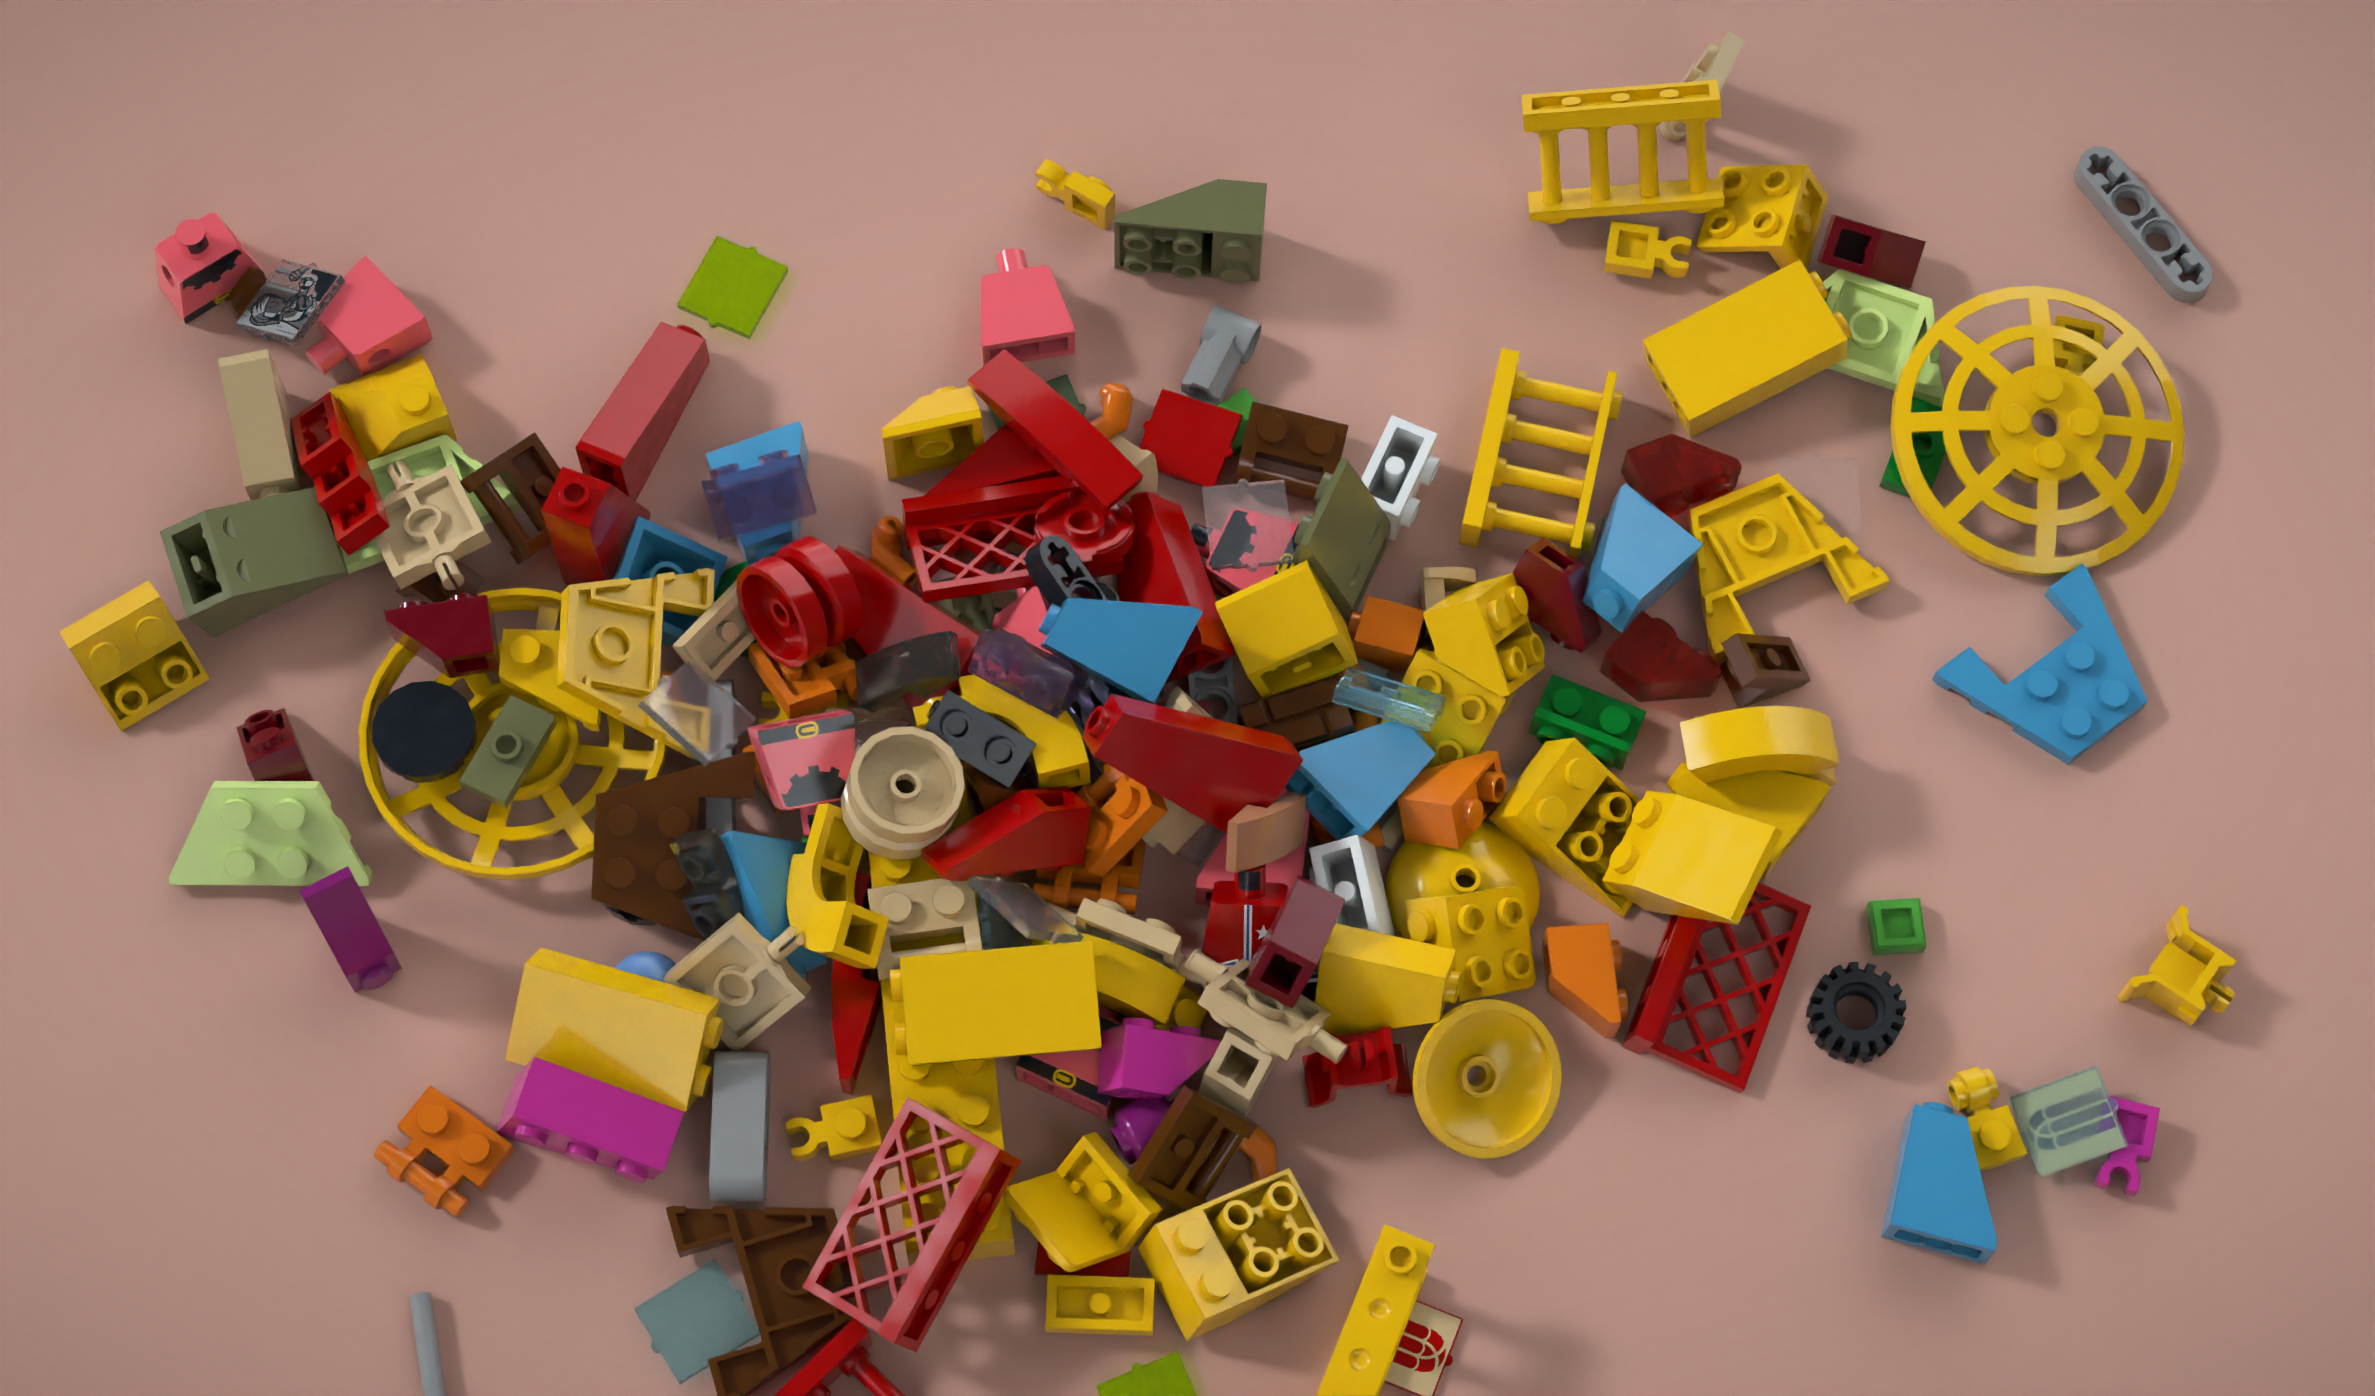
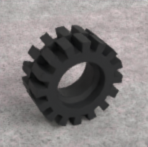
[1806,962,1907,1064]

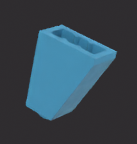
[705,421,809,566]
[1582,483,1703,632]
[1038,597,1203,704]
[1285,717,1436,840]
[702,830,827,979]
[1881,1102,1997,1264]

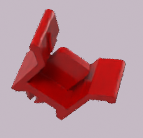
[1302,1026,1413,1108]

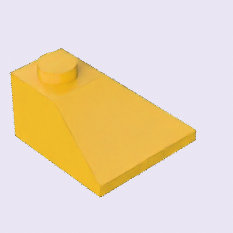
[329,354,457,462]
[881,386,984,480]

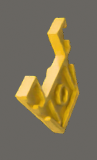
[1687,473,1890,661]
[557,568,715,760]

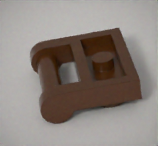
[1232,401,1349,507]
[460,432,561,565]
[1128,1085,1258,1210]

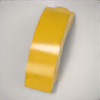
[913,674,1091,788]
[1680,706,1839,786]
[786,803,889,969]
[1031,929,1207,1031]

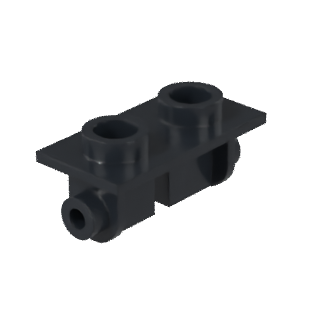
[923,690,1036,788]

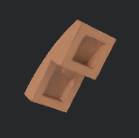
[1226,791,1306,873]

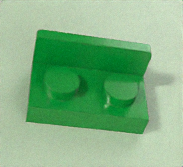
[1528,674,1646,770]

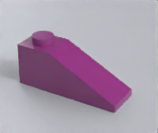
[300,866,402,993]

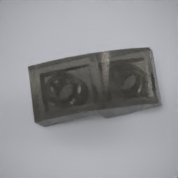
[855,630,961,713]
[669,828,745,940]

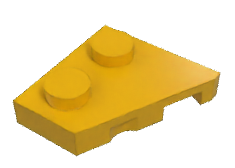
[498,628,601,731]

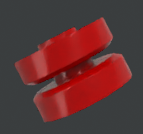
[736,536,864,668]

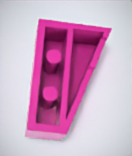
[496,1057,684,1183]

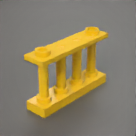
[1521,80,1725,224]
[1458,348,1623,560]
[1316,1224,1435,1396]

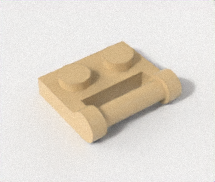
[1659,31,1746,142]
[867,876,982,981]

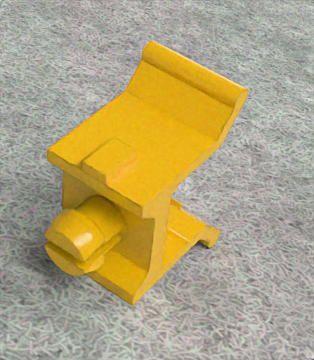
[2118,905,2237,1026]

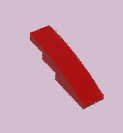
[967,349,1144,513]
[290,392,390,555]
[832,872,882,1095]

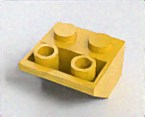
[1215,560,1358,699]
[1423,573,1545,697]
[59,580,210,731]

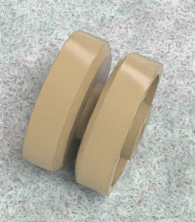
[841,726,965,860]

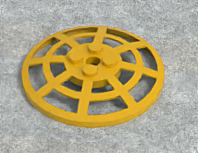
[1890,286,2185,577]
[358,587,668,880]

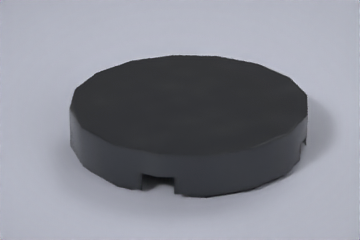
[372,681,477,783]

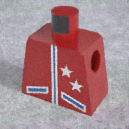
[1201,864,1289,965]

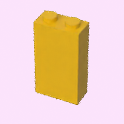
[1642,260,1852,438]
[890,941,1102,1066]
[505,947,724,1112]

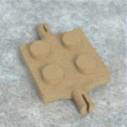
[374,461,492,590]
[1041,898,1209,988]
[663,912,812,1052]
[1184,949,1348,1064]

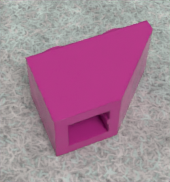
[1097,1018,1220,1100]

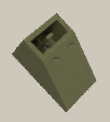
[1114,179,1267,283]
[1292,458,1391,626]
[159,487,349,637]

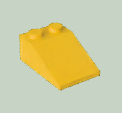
[1602,791,1783,925]

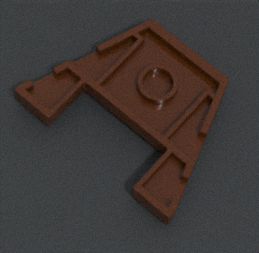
[591,752,755,941]
[666,1205,857,1396]

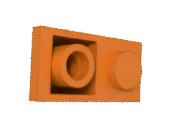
[1397,750,1507,849]
[1542,923,1628,1038]

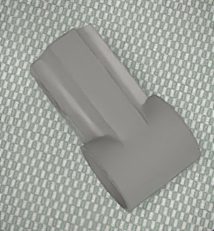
[1181,305,1262,406]

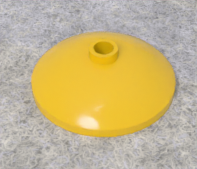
[1385,822,1540,939]
[1413,999,1562,1158]

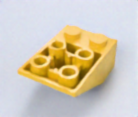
[1488,738,1640,917]
[1138,1168,1340,1341]

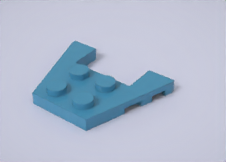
[1932,563,2148,765]

